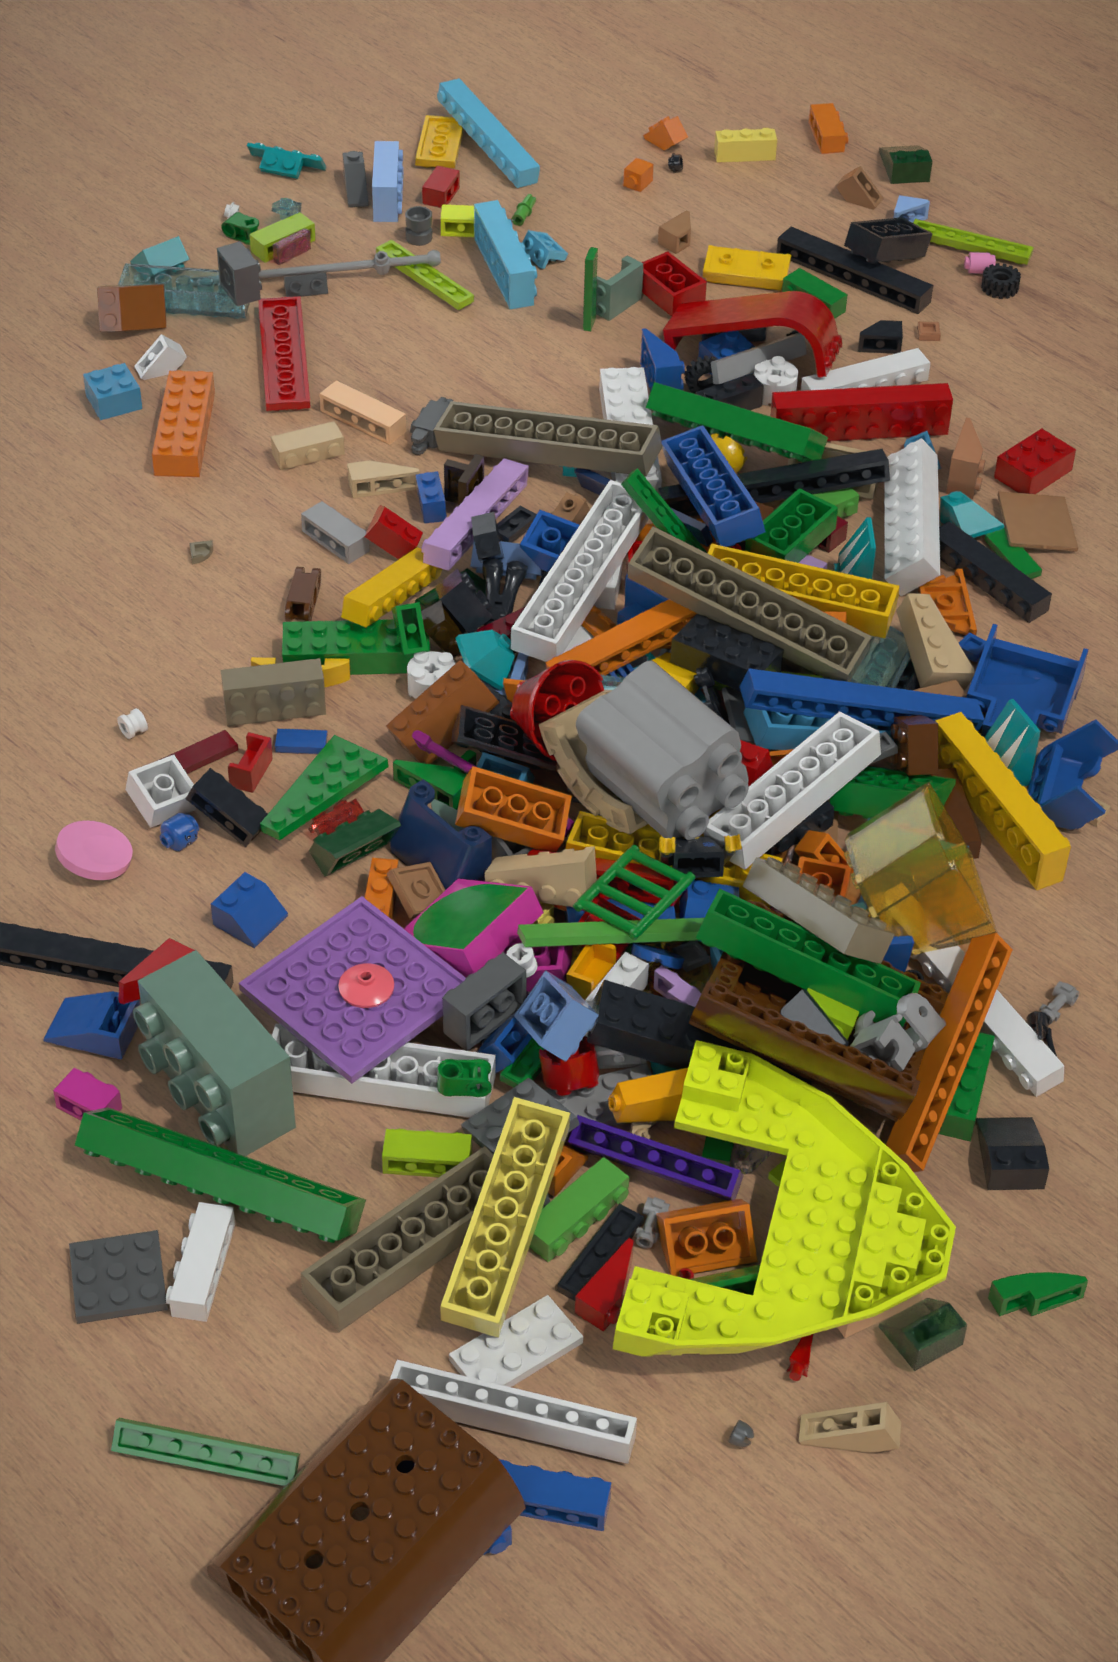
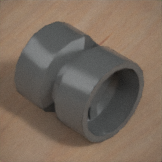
[405,206,432,246]

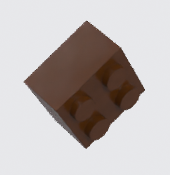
[890,715,938,775]

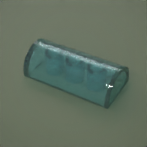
[850,626,910,688]

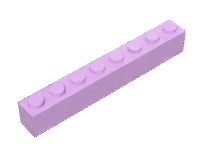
[422,458,529,571]

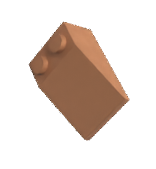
[946,418,986,499]

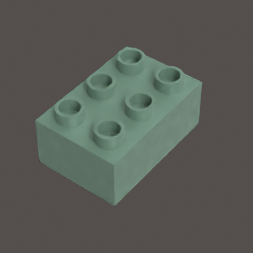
[133,950,296,1156]

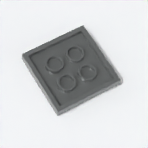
[461,1078,580,1155]
[69,1230,168,1324]

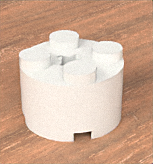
[754,356,798,406]
[407,651,456,699]

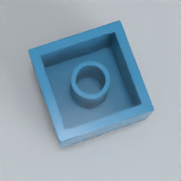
[83,363,142,420]

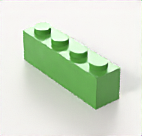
[529,1157,629,1262]

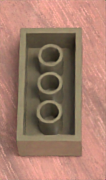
[221,658,326,726]

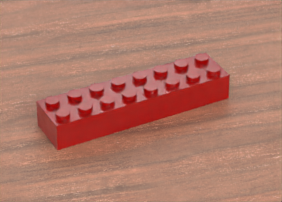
[770,383,953,441]

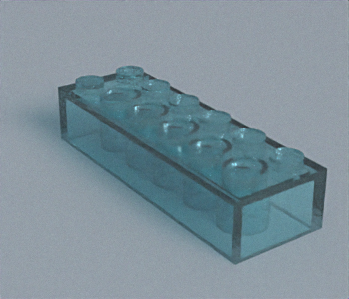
[118,263,250,319]

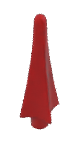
[786,1334,814,1381]

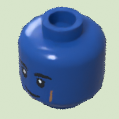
[159,813,199,851]

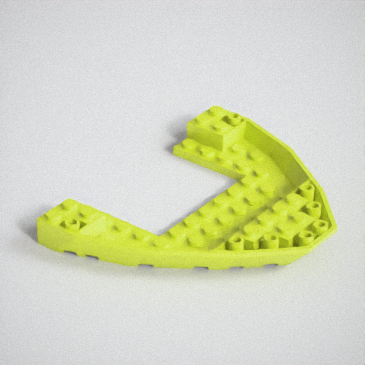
[613,1040,956,1357]

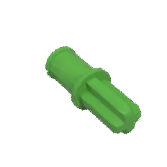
[512,194,536,226]

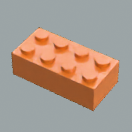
[455,766,572,852]

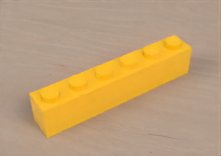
[341,547,442,627]

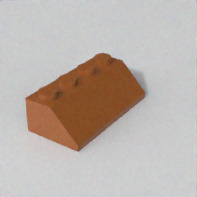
[386,660,499,764]

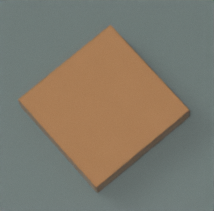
[387,862,445,919]

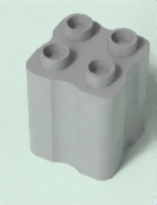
[576,661,749,840]

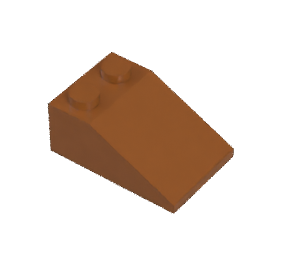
[97,284,167,332]

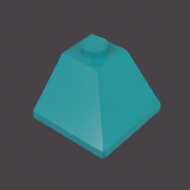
[940,491,1004,538]
[455,630,515,691]

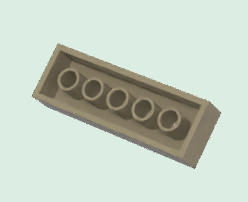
[743,857,895,964]

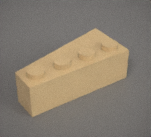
[896,593,975,690]
[485,846,597,907]

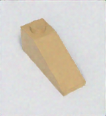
[347,460,420,498]
[799,1402,901,1453]

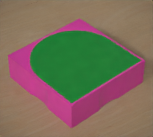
[404,879,544,976]

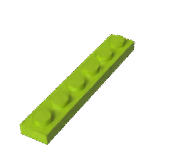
[913,219,1034,265]
[376,240,474,310]

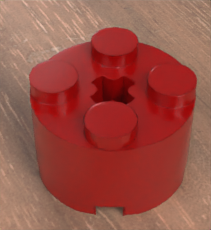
[539,1036,599,1096]

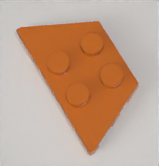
[918,569,977,635]

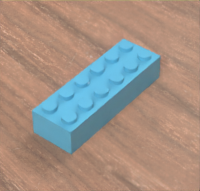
[474,200,537,309]

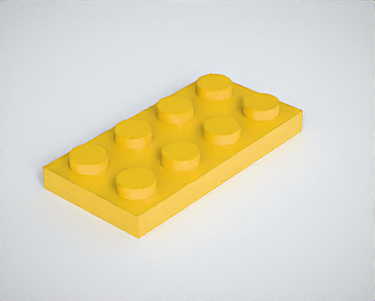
[415,115,464,168]

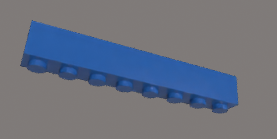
[397,1460,611,1532]

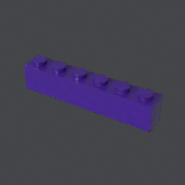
[568,1115,744,1201]

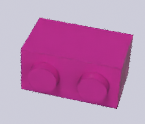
[53,1068,122,1120]

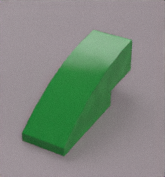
[988,1272,1088,1317]

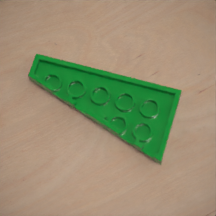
[260,735,389,841]

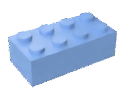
[372,141,404,222]

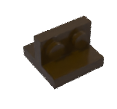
[444,454,484,506]

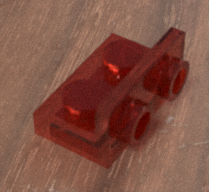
[308,798,364,835]

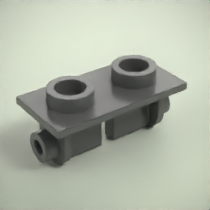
[284,272,328,297]

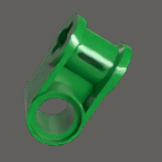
[221,212,259,245]
[437,1059,492,1097]

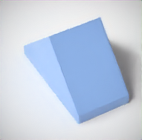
[893,195,930,223]

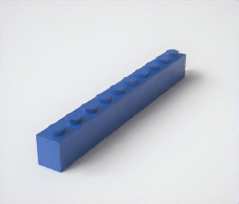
[740,669,984,731]

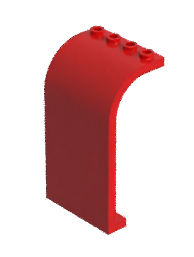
[663,291,842,377]

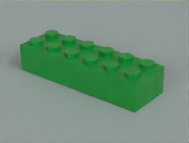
[282,619,430,675]

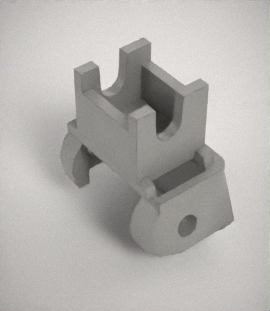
[851,993,946,1071]

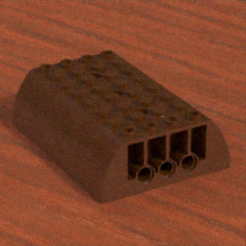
[207,1378,526,1662]

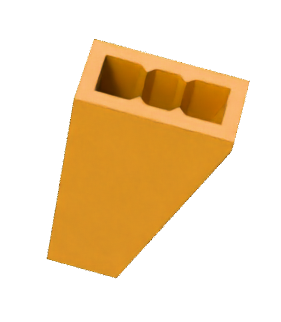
[608,1068,688,1123]

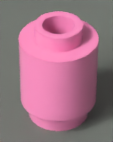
[964,252,995,274]

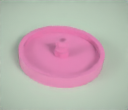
[55,821,133,880]

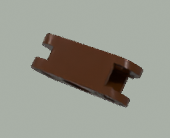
[285,566,321,622]

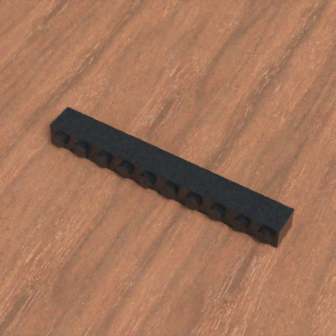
[658,449,890,516]
[0,922,234,989]

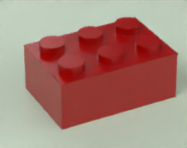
[641,251,707,317]
[994,428,1076,494]

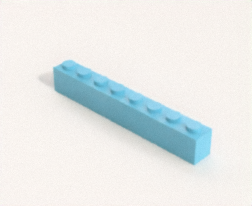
[437,78,540,188]

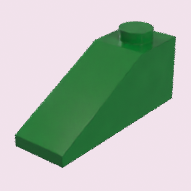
[393,760,467,810]

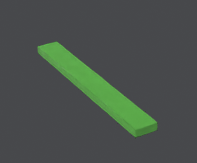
[517,918,704,947]

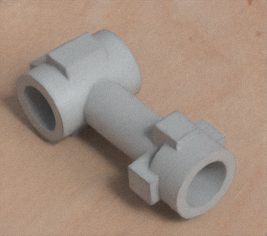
[1039,981,1080,1025]
[635,1197,670,1248]

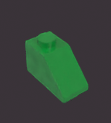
[392,602,428,655]

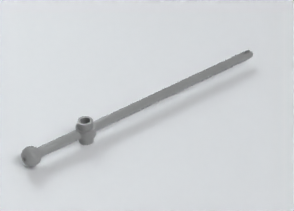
[190,250,441,285]

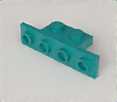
[247,142,326,179]

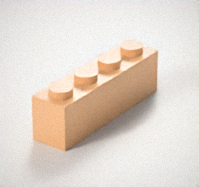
[320,381,406,445]

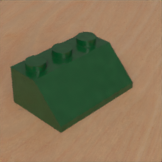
[309,809,401,877]

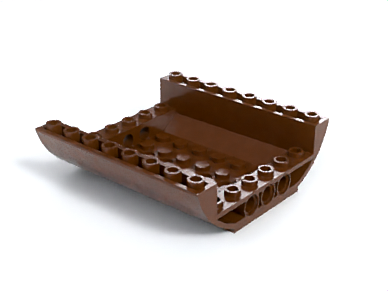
[689,899,948,1122]

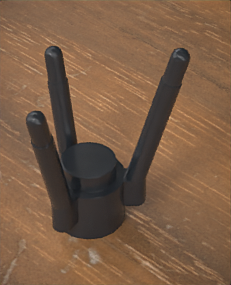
[1026,1011,1057,1057]

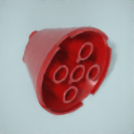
[510,660,604,761]

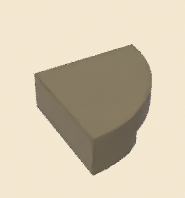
[189,540,213,564]

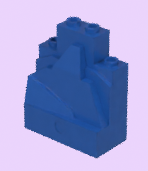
[967,624,1088,738]

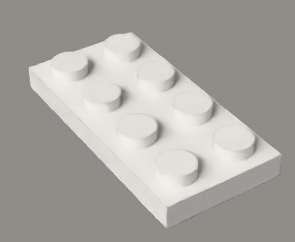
[449,1295,583,1387]

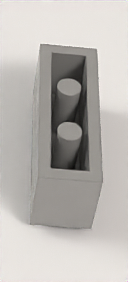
[301,501,370,564]

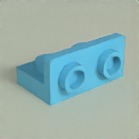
[522,230,568,269]

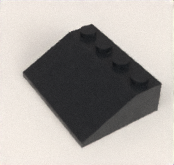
[451,705,557,771]

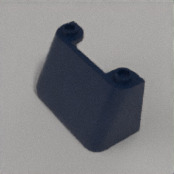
[390,779,492,890]

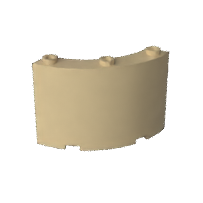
[539,690,648,834]

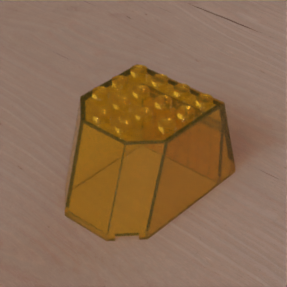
[844,783,998,956]

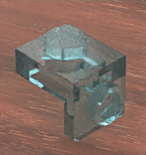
[271,198,302,220]

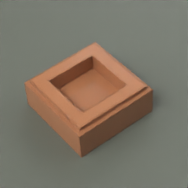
[917,321,941,341]

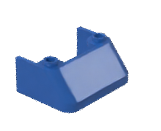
[1028,719,1118,830]

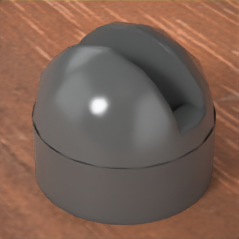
[728,1420,754,1448]

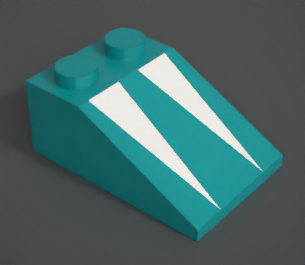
[833,517,876,579]
[985,699,1041,787]

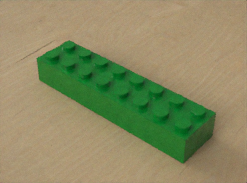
[646,382,828,462]
[696,888,921,1028]

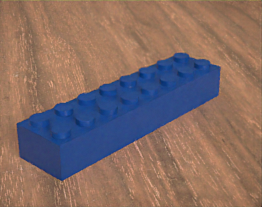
[661,425,765,547]

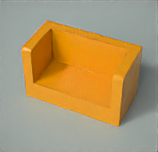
[566,944,616,1000]

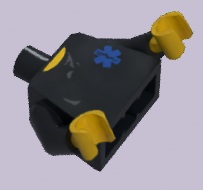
[659,834,742,878]

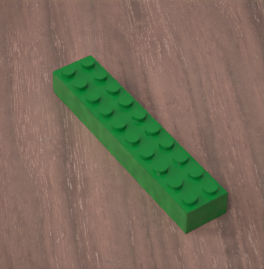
[74,1107,366,1243]

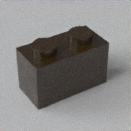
[421,600,468,657]

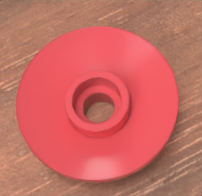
[339,963,394,1008]

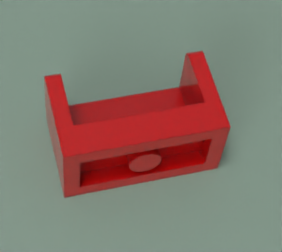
[422,166,460,208]
[228,732,273,793]

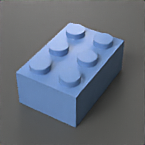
[514,971,598,1061]

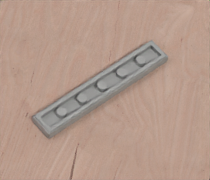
[711,333,807,384]

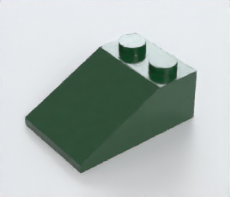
[879,145,933,184]

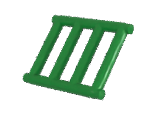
[573,845,696,940]

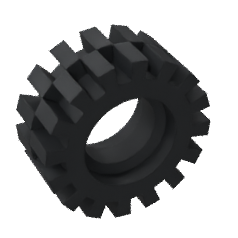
[981,263,1021,299]
[684,355,725,394]

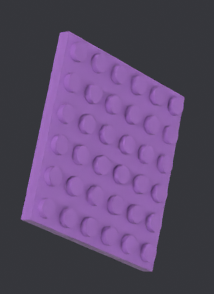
[239,896,466,1084]

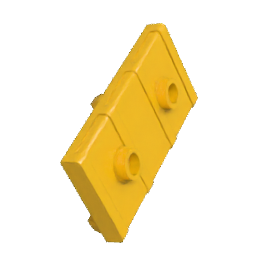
[703,245,791,290]

